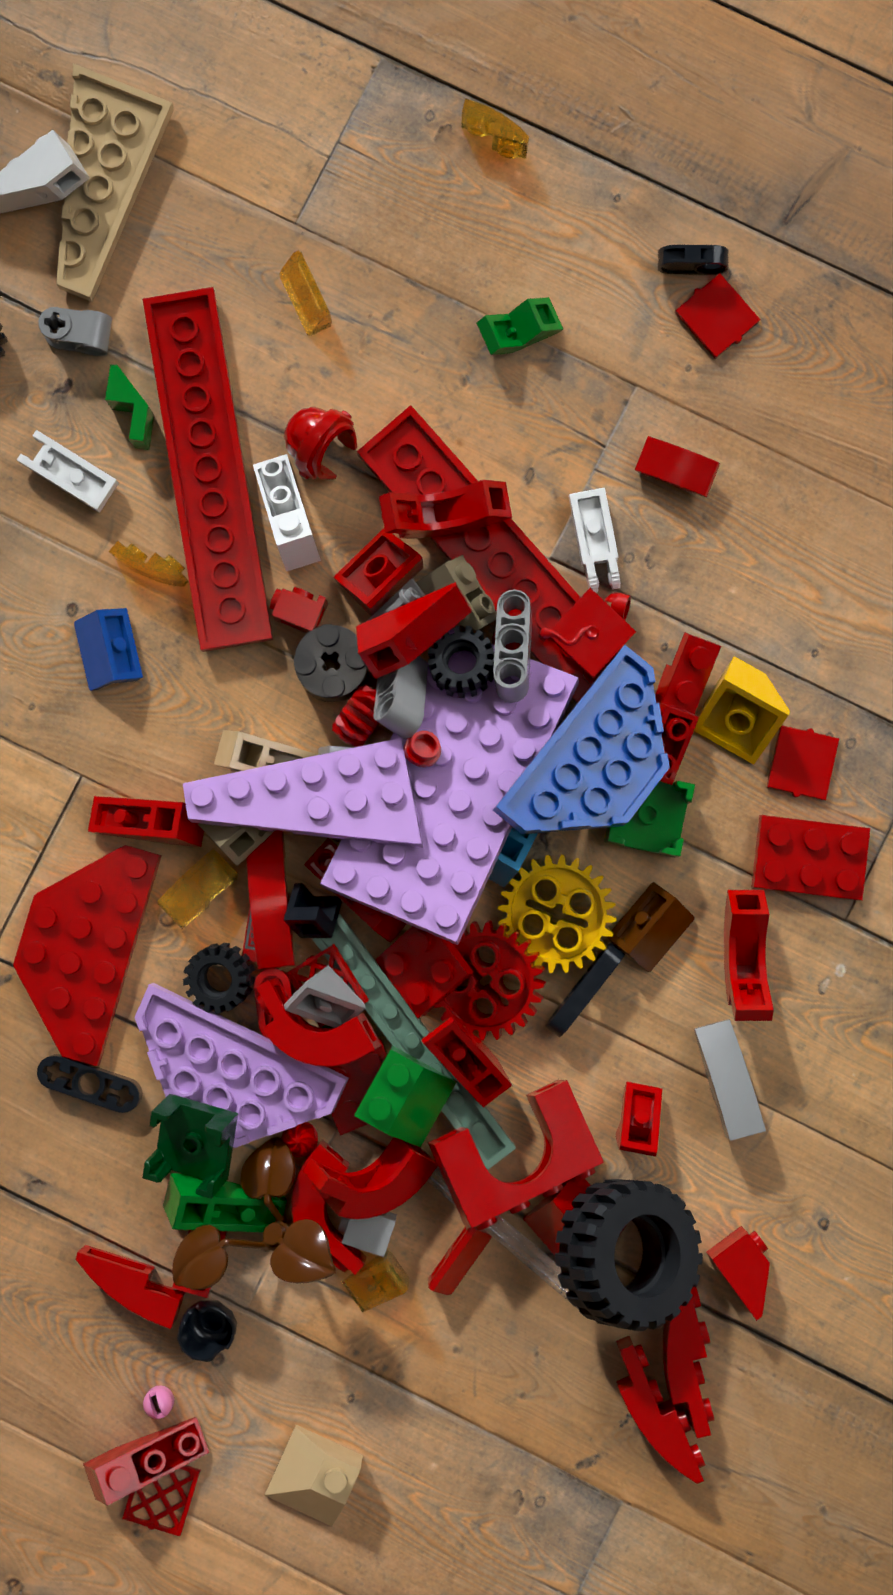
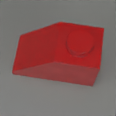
[707,1226,770,1321]

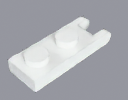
[17,430,119,513]

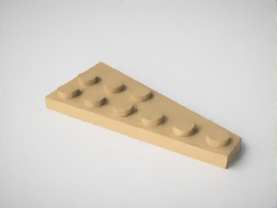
[56,63,174,302]

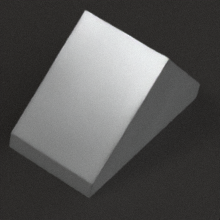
[284,965,366,1028]

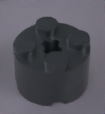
[294,624,369,702]

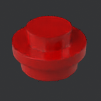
[404,731,441,767]

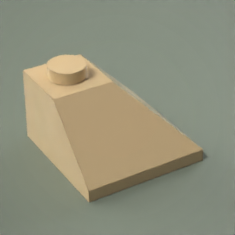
[265,1425,363,1526]

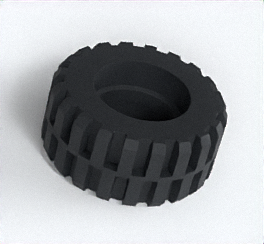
[555,1179,703,1331]

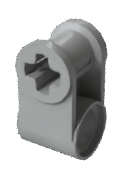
[38,307,112,356]

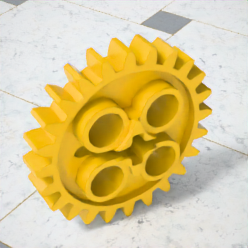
[498,854,617,973]

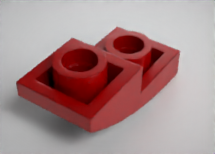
[635,436,720,498]

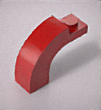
[379,479,512,539]
[724,890,774,1021]
[256,977,382,1066]
[303,1137,438,1219]
[292,1139,367,1275]

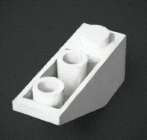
[0,130,90,214]
[253,454,321,572]

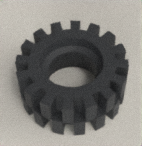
[428,626,494,698]
[183,943,255,1014]

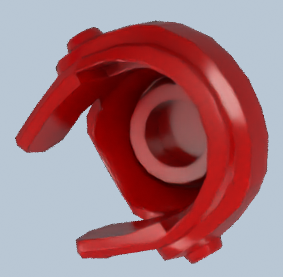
[284,407,357,480]

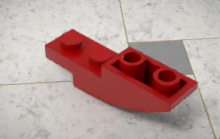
[655,632,721,785]
[662,1287,714,1439]
[616,1336,706,1484]

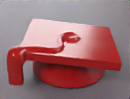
[539,588,637,678]

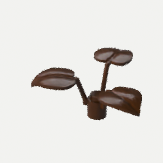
[172,1137,336,1290]

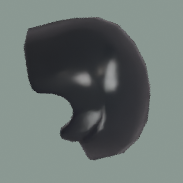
[177,1300,237,1362]

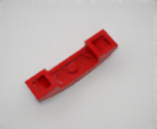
[247,830,295,970]

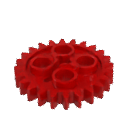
[434,920,546,1041]

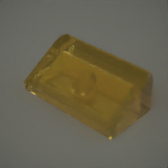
[279,250,332,336]

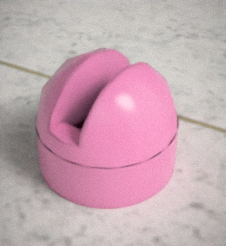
[143,1386,174,1419]

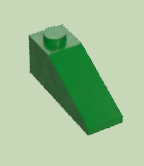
[163,1173,287,1233]

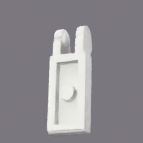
[568,488,621,593]

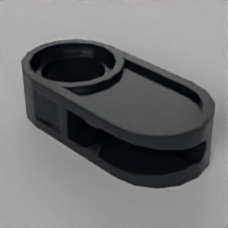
[658,245,729,275]

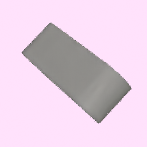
[493,589,532,703]
[373,656,428,739]

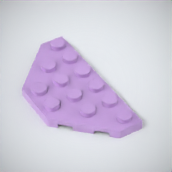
[134,983,349,1148]

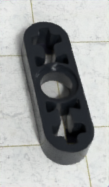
[545,942,625,1037]
[37,1054,143,1113]

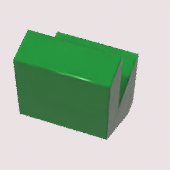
[476,297,563,355]
[105,364,154,450]

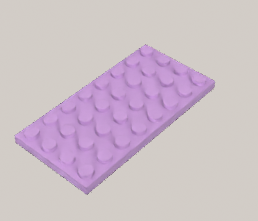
[320,629,579,945]

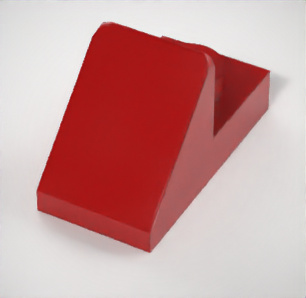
[615,1082,663,1157]

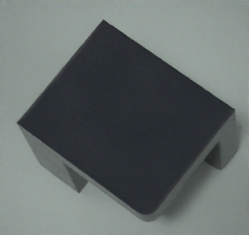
[284,883,342,938]

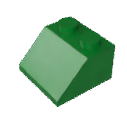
[354,1045,457,1147]

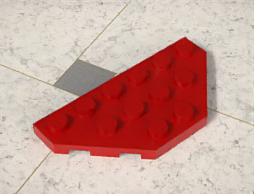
[13,845,162,1066]

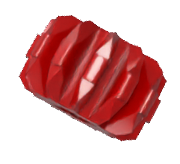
[332,685,380,747]

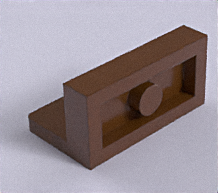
[607,882,695,972]

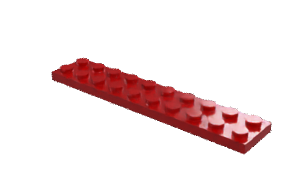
[142,287,273,652]
[356,405,619,704]

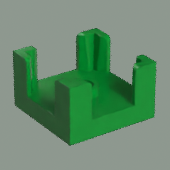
[604,781,695,858]

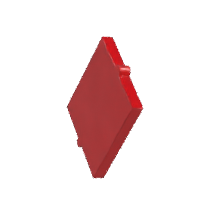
[675,273,761,359]
[767,725,839,800]

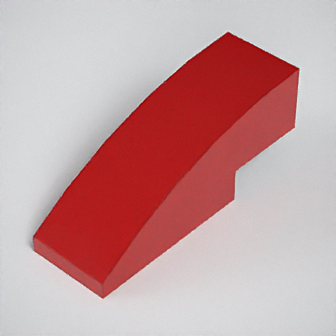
[75,1245,185,1329]

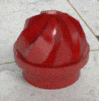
[281,1121,318,1157]

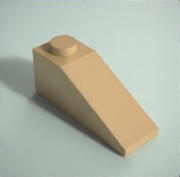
[214,730,318,772]

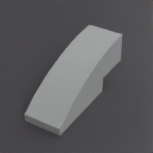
[694,1019,766,1141]

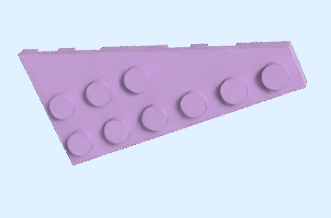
[182,738,423,848]

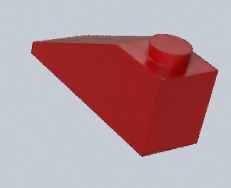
[88,796,204,847]
[422,1017,513,1108]

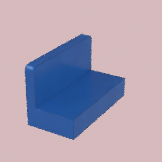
[74,608,143,691]

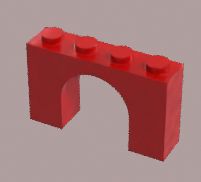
[428,1080,604,1230]

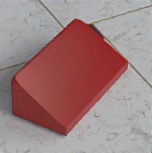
[428,1226,492,1295]

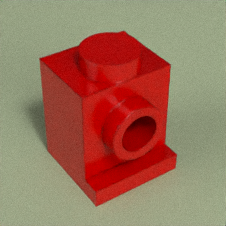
[269,587,328,633]

